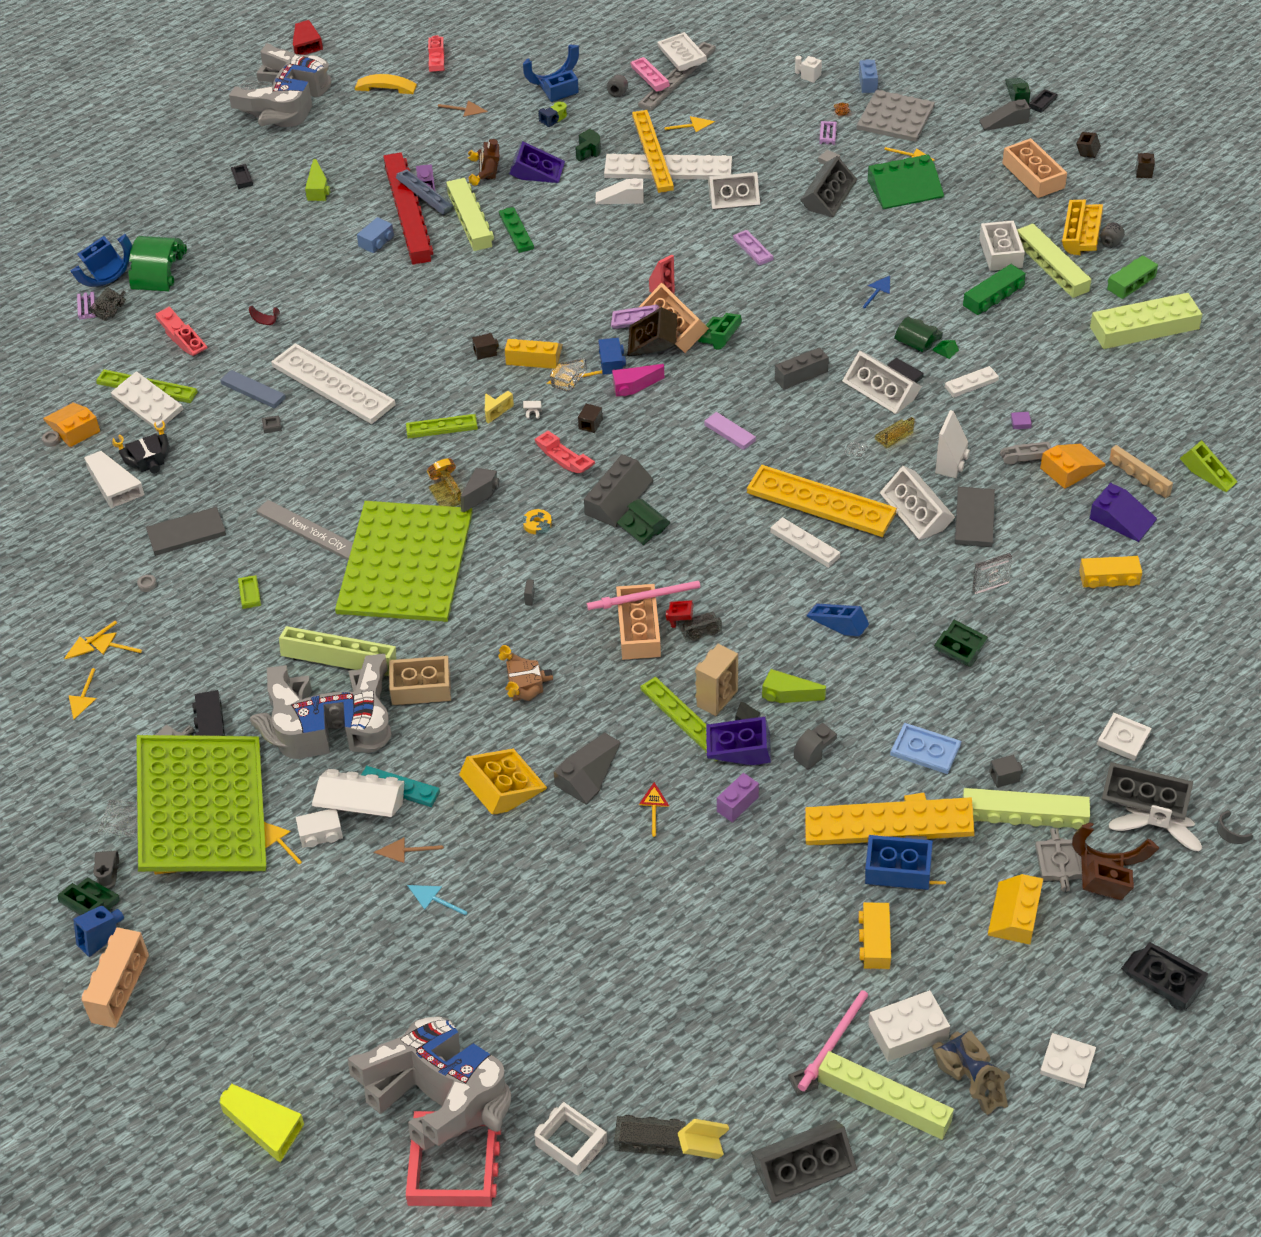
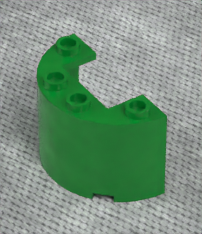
[129,236,187,292]

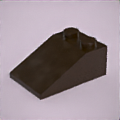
[627,307,678,356]

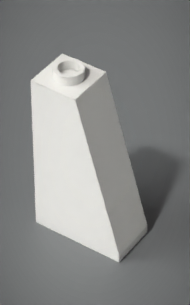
[84,451,144,508]

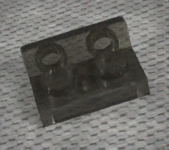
[89,287,126,321]
[678,611,722,642]

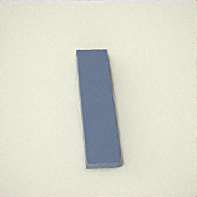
[396,170,454,215]
[220,370,285,409]

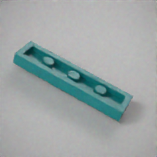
[361,765,440,807]

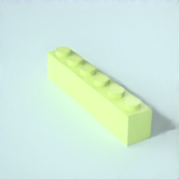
[446,178,494,251]
[1017,224,1091,298]
[279,626,396,676]
[963,788,1090,830]
[818,1051,954,1140]

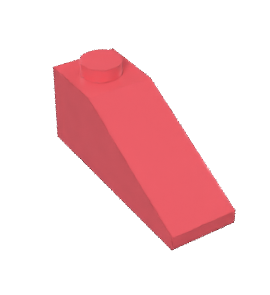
[649,255,675,294]

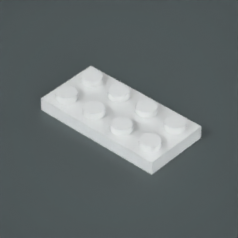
[657,32,707,71]
[111,371,183,428]

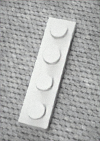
[770,517,840,568]

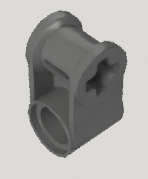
[93,850,119,890]

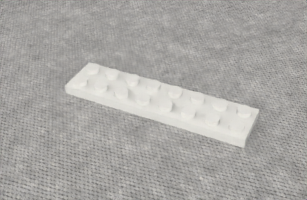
[604,154,732,180]
[271,343,396,424]

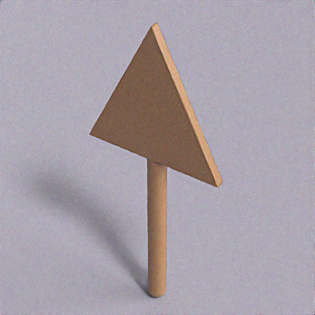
[438,100,488,117]
[373,837,444,863]

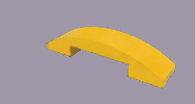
[355,74,417,94]

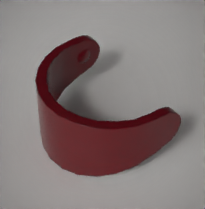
[249,306,280,326]

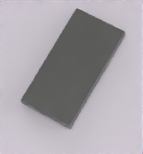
[955,486,995,547]
[146,507,226,556]

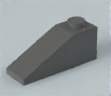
[979,99,1030,131]
[461,468,500,512]

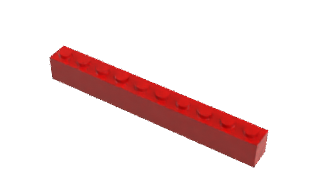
[383,152,433,265]

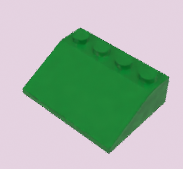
[867,154,944,210]

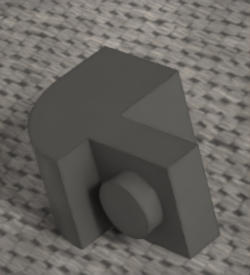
[794,723,837,770]

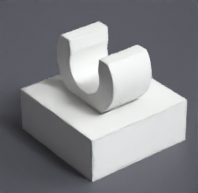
[523,401,542,419]

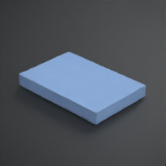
[890,723,962,774]

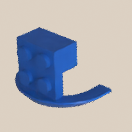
[523,44,579,102]
[71,234,132,287]

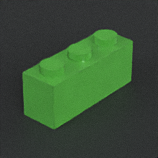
[1107,255,1158,299]

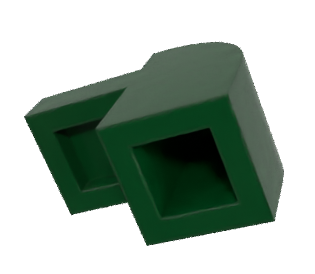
[575,128,601,162]

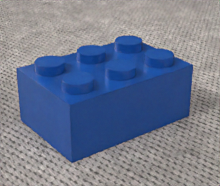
[865,835,933,890]

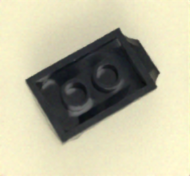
[1121,942,1208,1010]

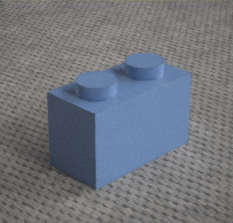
[859,59,878,93]
[357,217,394,253]

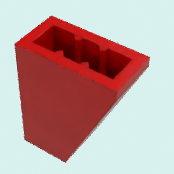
[293,20,323,55]

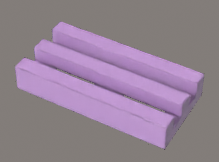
[819,121,837,145]
[77,292,96,320]

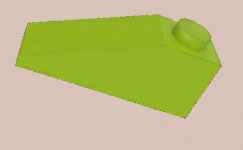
[305,159,330,201]
[1180,440,1237,492]
[762,669,826,703]

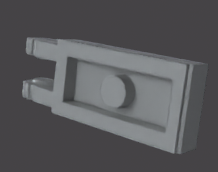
[1000,442,1052,464]

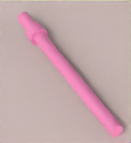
[587,581,700,611]
[798,990,868,1091]

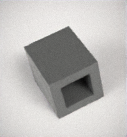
[989,755,1023,788]

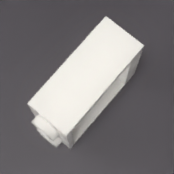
[534,1102,607,1176]

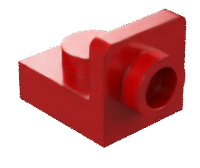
[666,600,694,628]

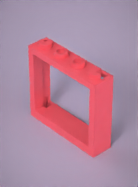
[406,1111,501,1207]

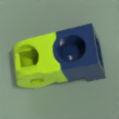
[538,102,567,127]

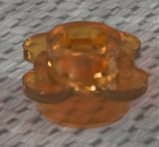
[834,103,850,116]

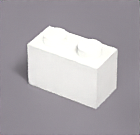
[296,809,343,848]

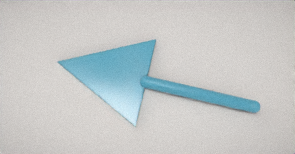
[407,885,467,915]

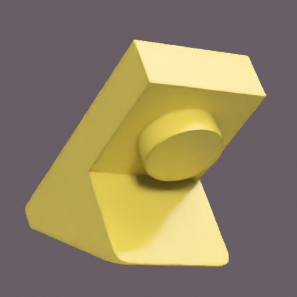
[485,391,514,424]

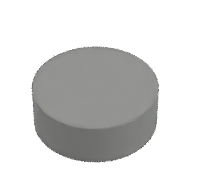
[42,431,61,447]
[137,575,157,592]

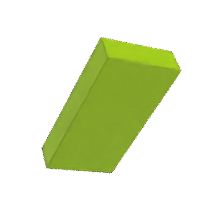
[238,575,261,609]

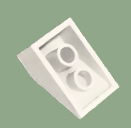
[935,410,970,478]

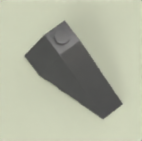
[554,733,621,805]

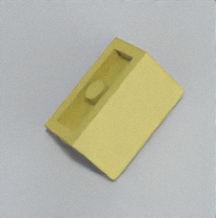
[678,1119,729,1159]

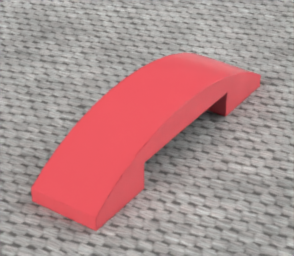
[535,431,595,473]

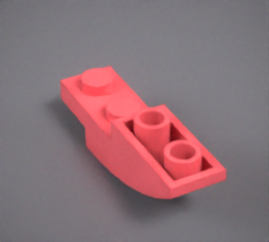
[428,35,445,72]
[155,306,207,356]

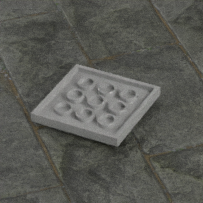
[857,90,935,142]

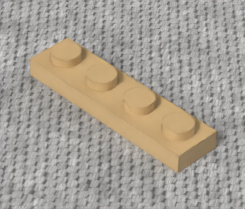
[1109,445,1173,498]

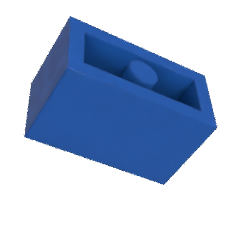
[598,338,626,375]

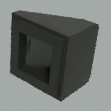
[735,702,760,720]

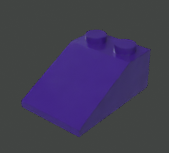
[509,141,565,183]
[1089,483,1157,542]
[706,716,771,765]

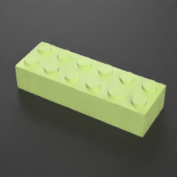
[1090,293,1202,349]

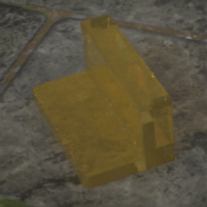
[875,417,915,449]
[429,469,461,507]

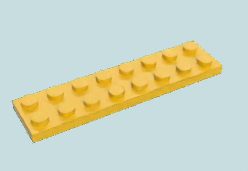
[747,465,897,537]
[805,797,974,845]

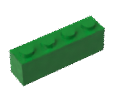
[963,264,1026,315]

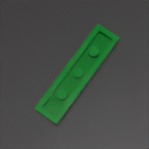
[499,207,534,253]

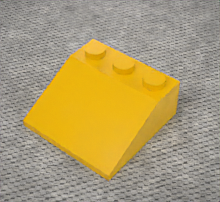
[459,748,547,815]

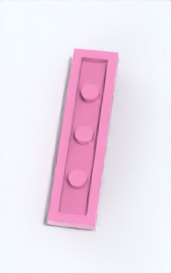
[630,57,670,92]

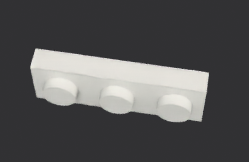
[944,366,999,398]

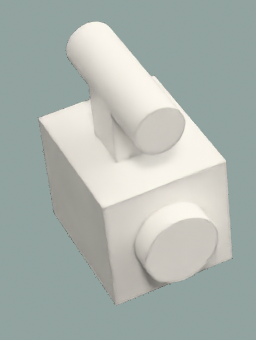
[795,56,822,83]

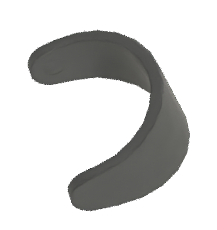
[1217,810,1253,844]

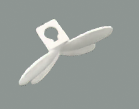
[1109,805,1202,851]

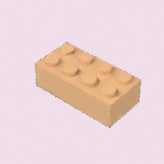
[1002,138,1067,198]
[639,283,709,353]
[616,584,661,660]
[82,927,149,1028]

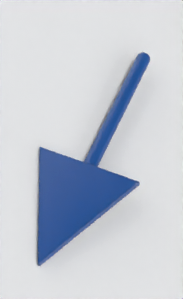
[863,276,890,308]

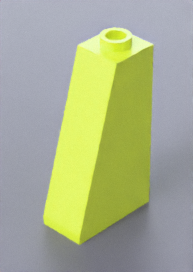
[220,1083,304,1162]

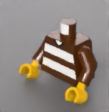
[468,139,500,186]

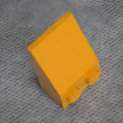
[43,402,100,447]
[1040,444,1106,489]

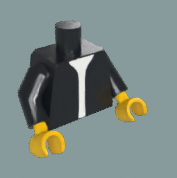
[112,421,170,474]

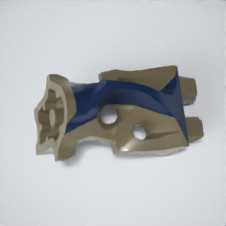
[932,1031,1010,1115]

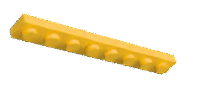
[632,110,674,193]

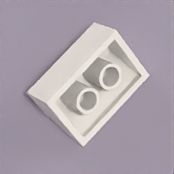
[708,172,760,209]

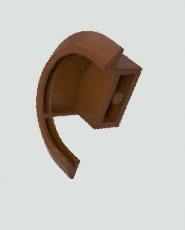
[1072,822,1159,900]

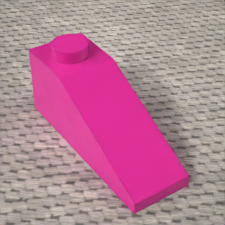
[612,364,665,397]

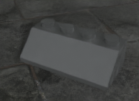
[800,156,857,217]
[584,454,653,527]
[1101,762,1193,820]
[751,1120,857,1203]

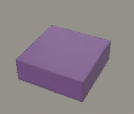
[1011,412,1032,429]

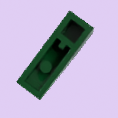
[1005,78,1031,104]

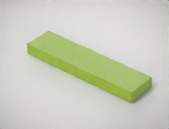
[406,414,478,439]

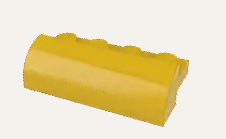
[1062,199,1103,255]

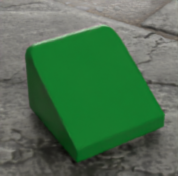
[932,340,959,359]

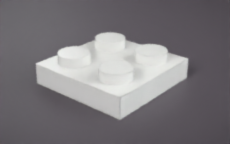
[1097,713,1152,761]
[1040,1033,1096,1088]

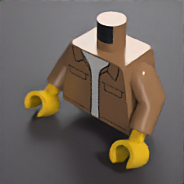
[498,645,553,701]

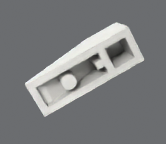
[596,178,644,204]

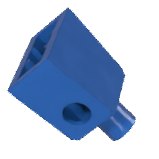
[73,906,124,957]

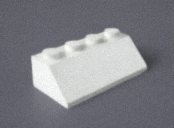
[842,351,922,414]
[880,466,955,540]
[312,769,404,817]

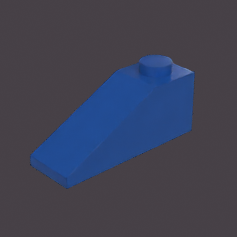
[806,603,869,636]

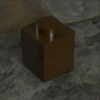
[1076,132,1101,158]
[1135,153,1155,178]
[472,333,499,360]
[578,403,603,433]

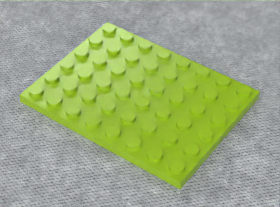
[335,501,473,622]
[136,735,266,872]

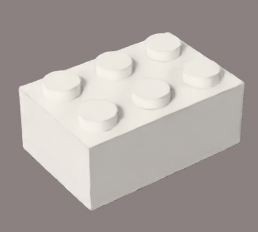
[979,221,1025,271]
[868,991,950,1062]

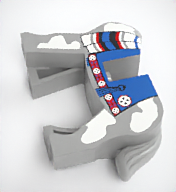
[229,43,331,127]
[250,654,391,759]
[348,1017,511,1150]

